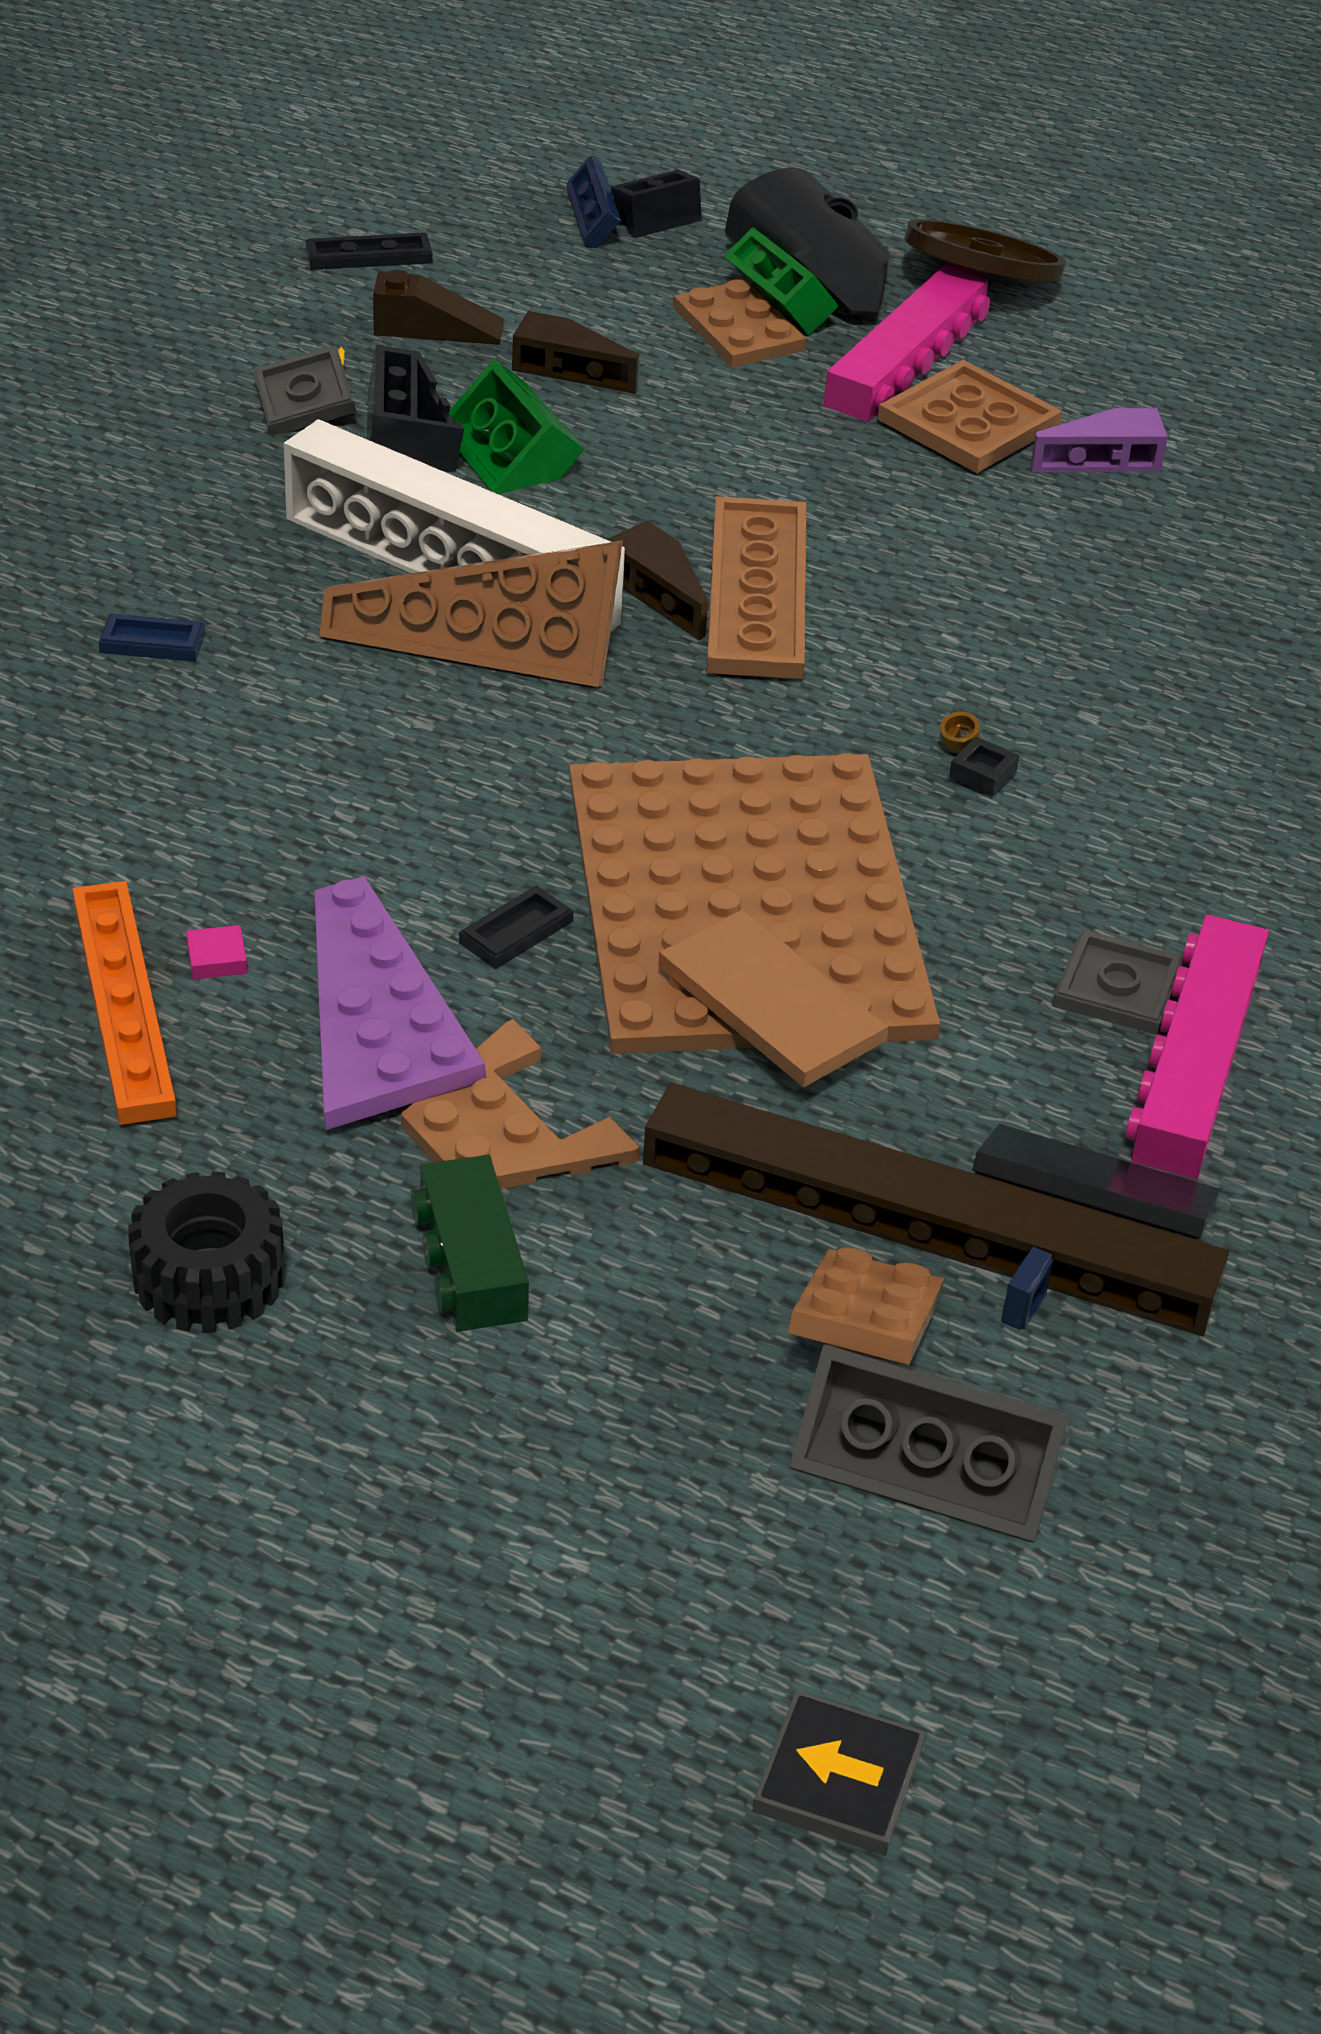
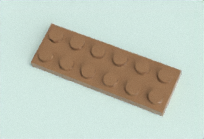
[707,496,806,679]

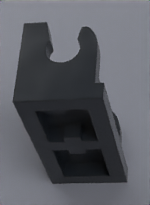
[611,169,702,238]

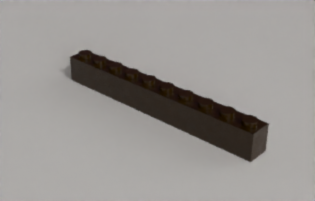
[643,1082,1230,1337]

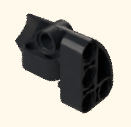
[725,167,890,316]

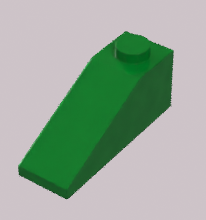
[724,227,838,336]

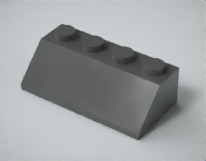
[789,1344,1074,1542]

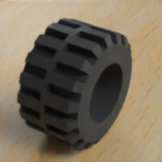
[128,1171,285,1333]

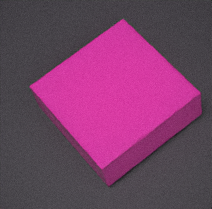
[186,925,247,980]

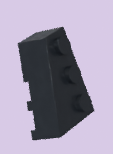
[367,345,464,472]

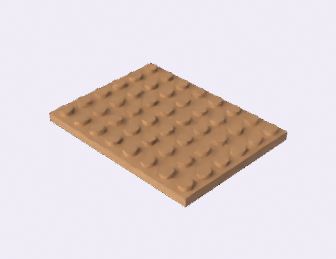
[569,753,940,1054]

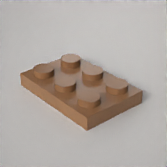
[673,279,806,368]
[788,1248,944,1365]

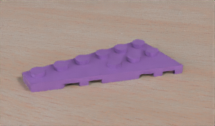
[314,876,486,1130]

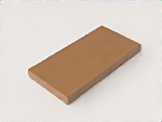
[658,909,889,1088]

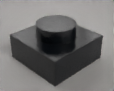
[949,737,1020,796]

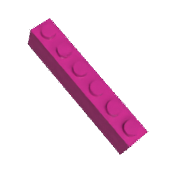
[824,265,990,422]
[1125,914,1269,1179]

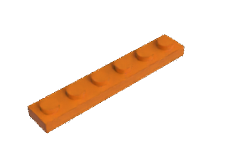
[72,881,177,1125]

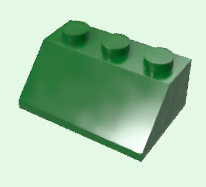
[449,359,585,494]

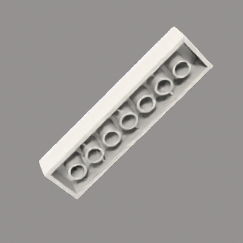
[284,419,625,633]

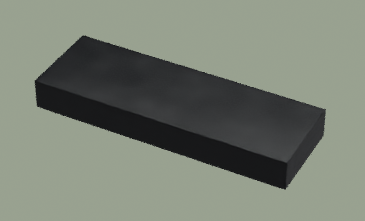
[305,233,433,270]

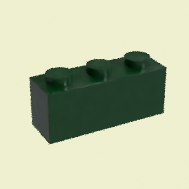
[411,1154,529,1332]

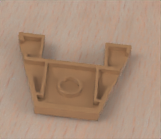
[401,1019,640,1189]

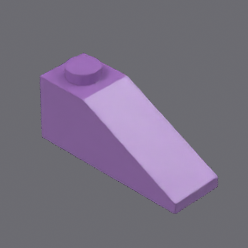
[1030,408,1168,472]

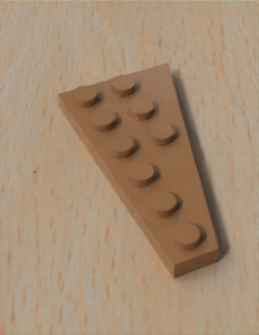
[319,540,623,687]

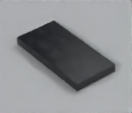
[972,1124,1220,1240]

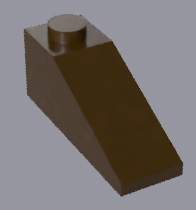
[373,270,504,345]
[512,311,639,394]
[606,521,708,640]

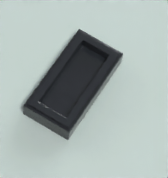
[459,885,574,969]

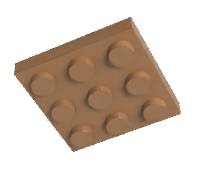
[878,360,1062,473]

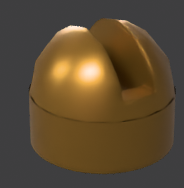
[940,712,980,754]

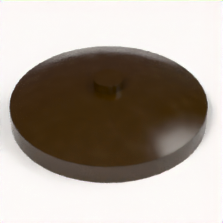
[904,219,1066,285]

